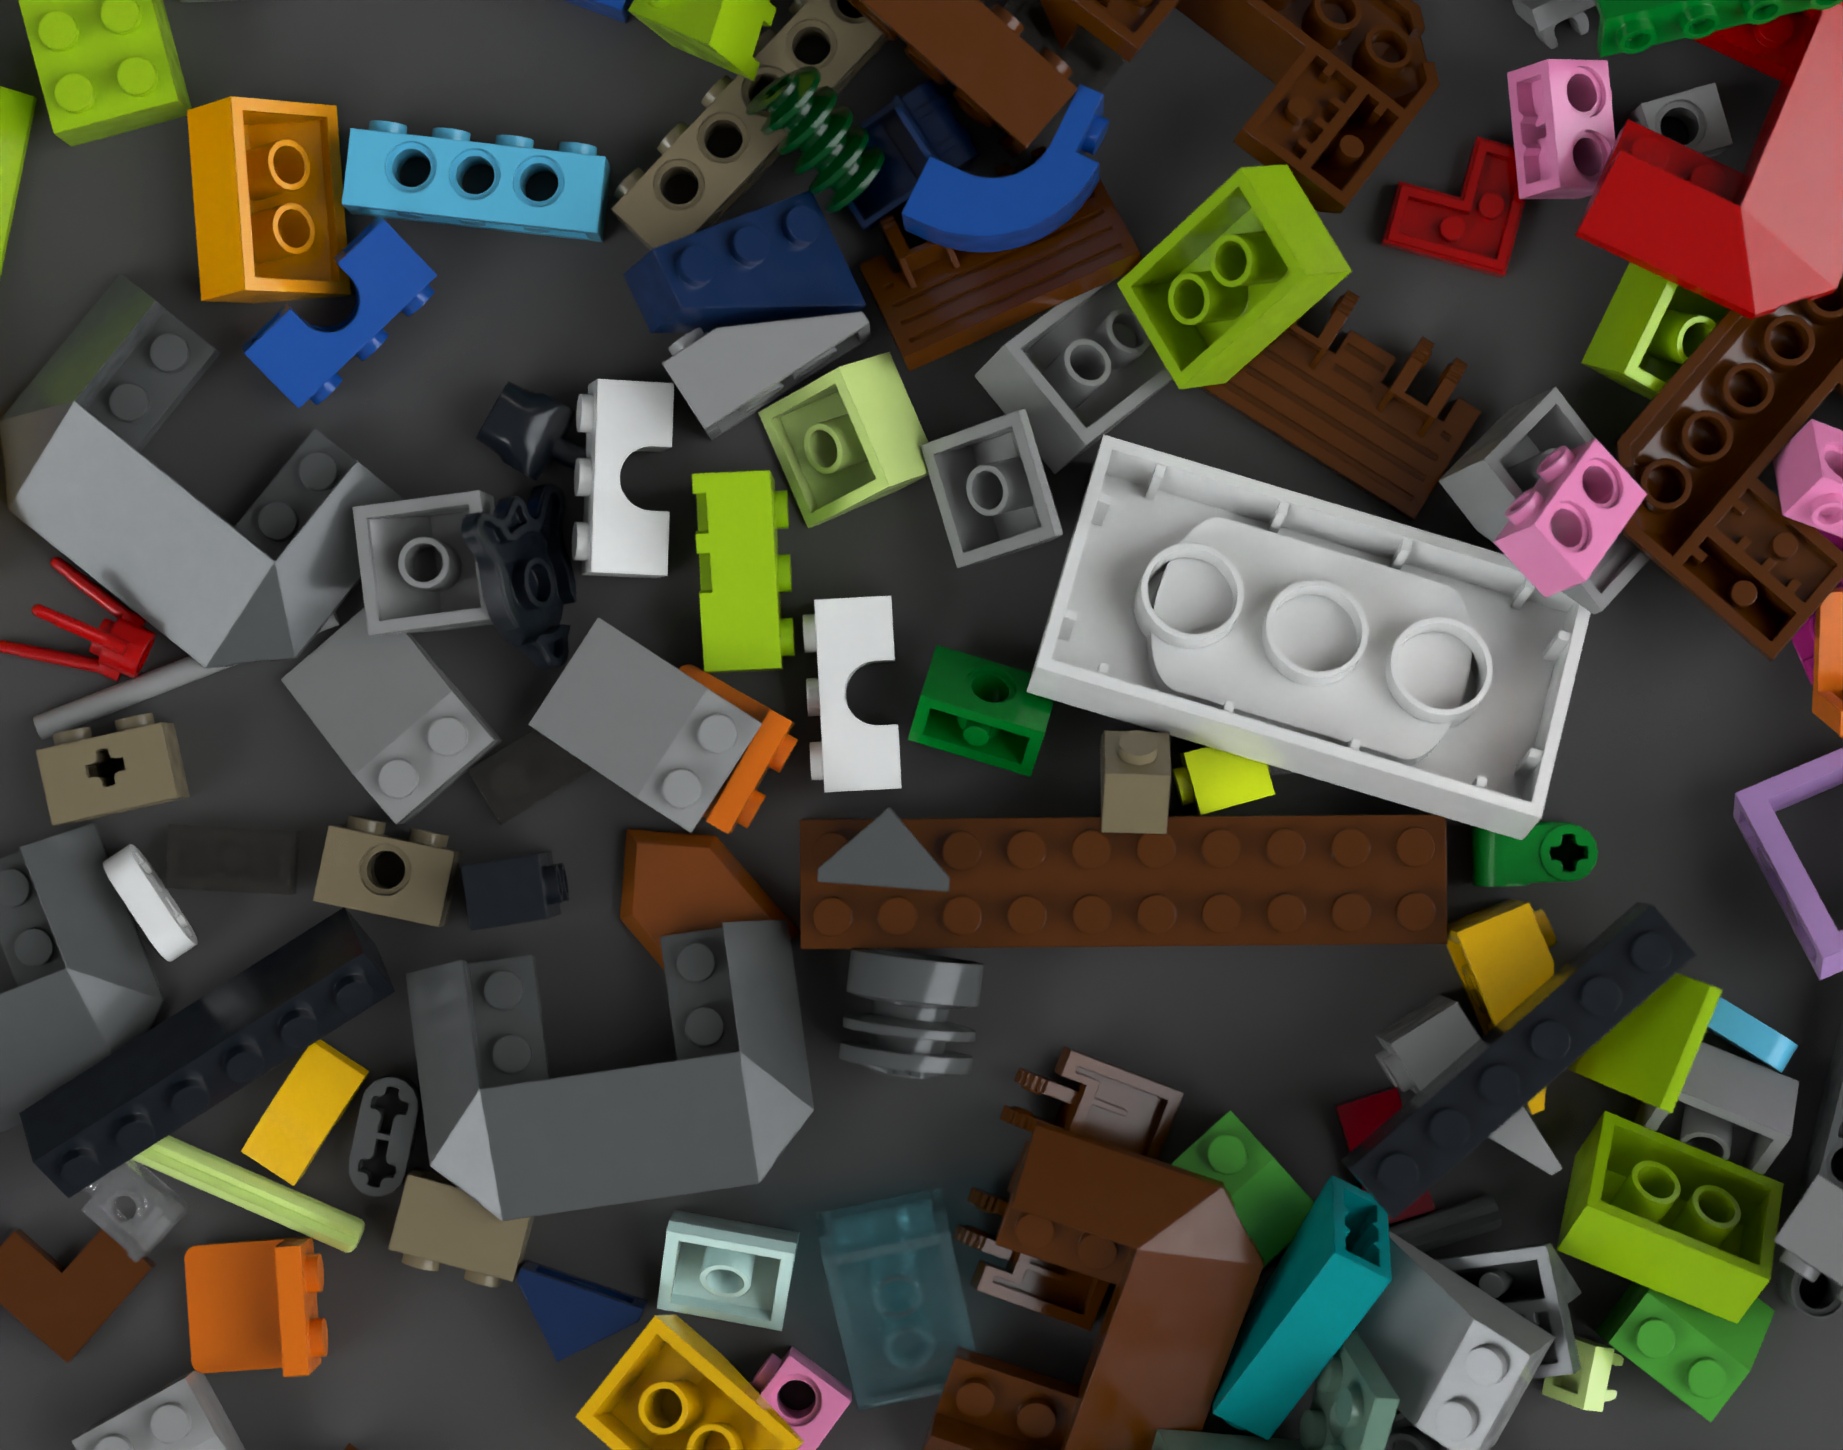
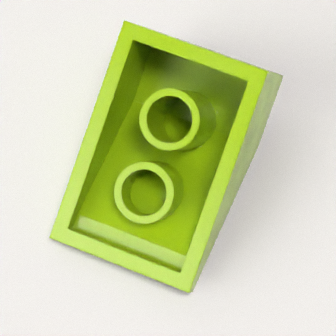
[1581,262,1730,400]
[1567,973,1723,1114]

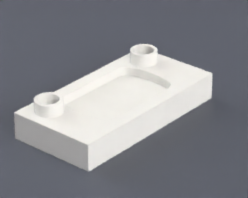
[1026,434,1591,840]

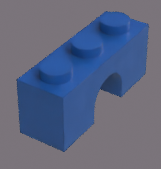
[241,215,438,409]

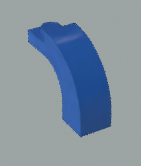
[901,84,1110,252]

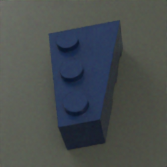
[623,191,867,333]

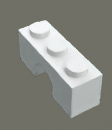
[572,379,674,579]
[803,596,902,793]

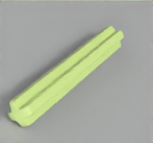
[132,1135,365,1253]

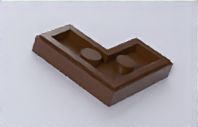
[0,1223,157,1363]

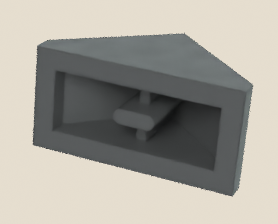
[817,807,950,892]

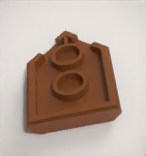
[620,829,799,971]

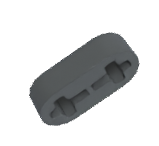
[349,1075,422,1197]

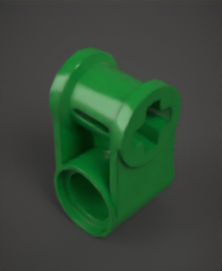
[1471,821,1598,887]

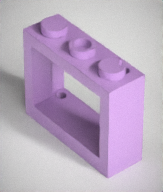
[1733,747,1843,980]

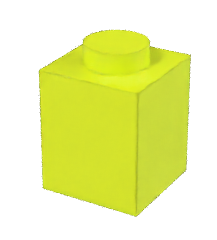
[1172,746,1275,815]

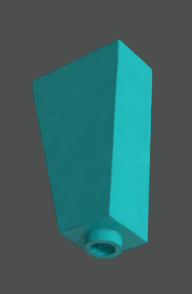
[1212,1175,1392,1440]

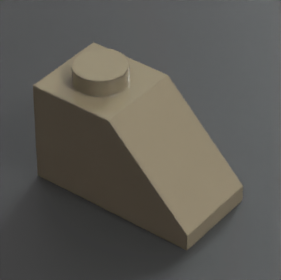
[1100,730,1171,834]

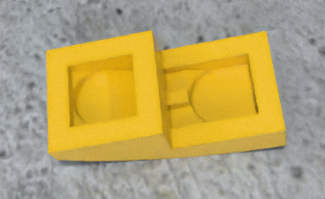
[241,1039,370,1186]

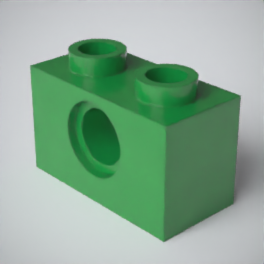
[908,645,1054,777]

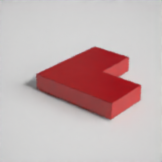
[1380,136,1526,278]

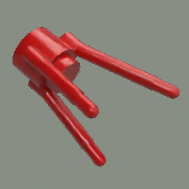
[0,557,156,682]

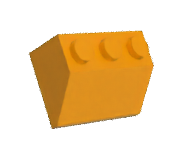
[187,96,351,303]

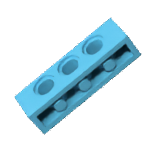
[342,120,611,242]

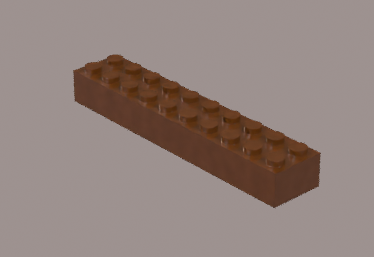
[800,814,1448,949]

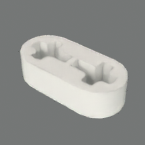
[102,844,198,962]

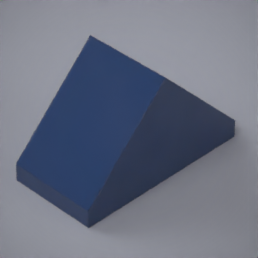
[517,1260,648,1362]

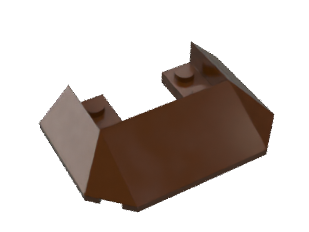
[1040,0,1440,214]
[1614,275,1843,661]
[921,1120,1264,1450]

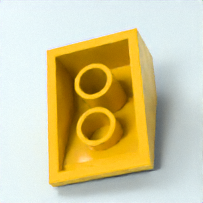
[1446,898,1557,1115]
[575,1314,804,1450]

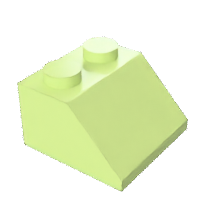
[758,352,929,528]

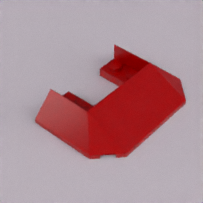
[1574,2,1843,319]

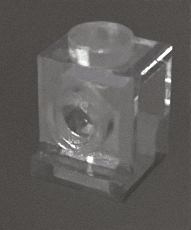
[81,1159,191,1263]

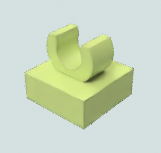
[1542,1335,1624,1412]

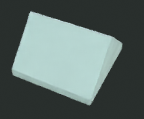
[657,1210,800,1331]

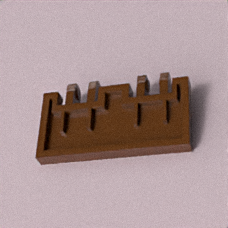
[859,146,1142,372]
[1197,290,1482,521]
[953,1046,1184,1331]

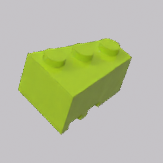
[628,0,777,81]
[692,470,795,674]

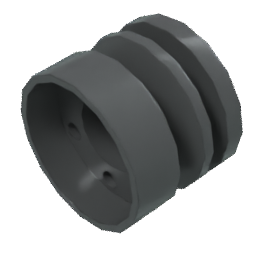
[839,949,984,1079]

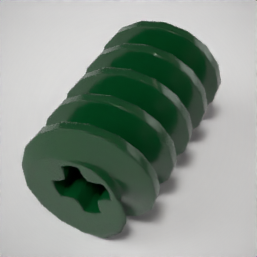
[746,66,885,213]

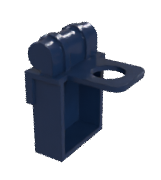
[848,80,980,231]

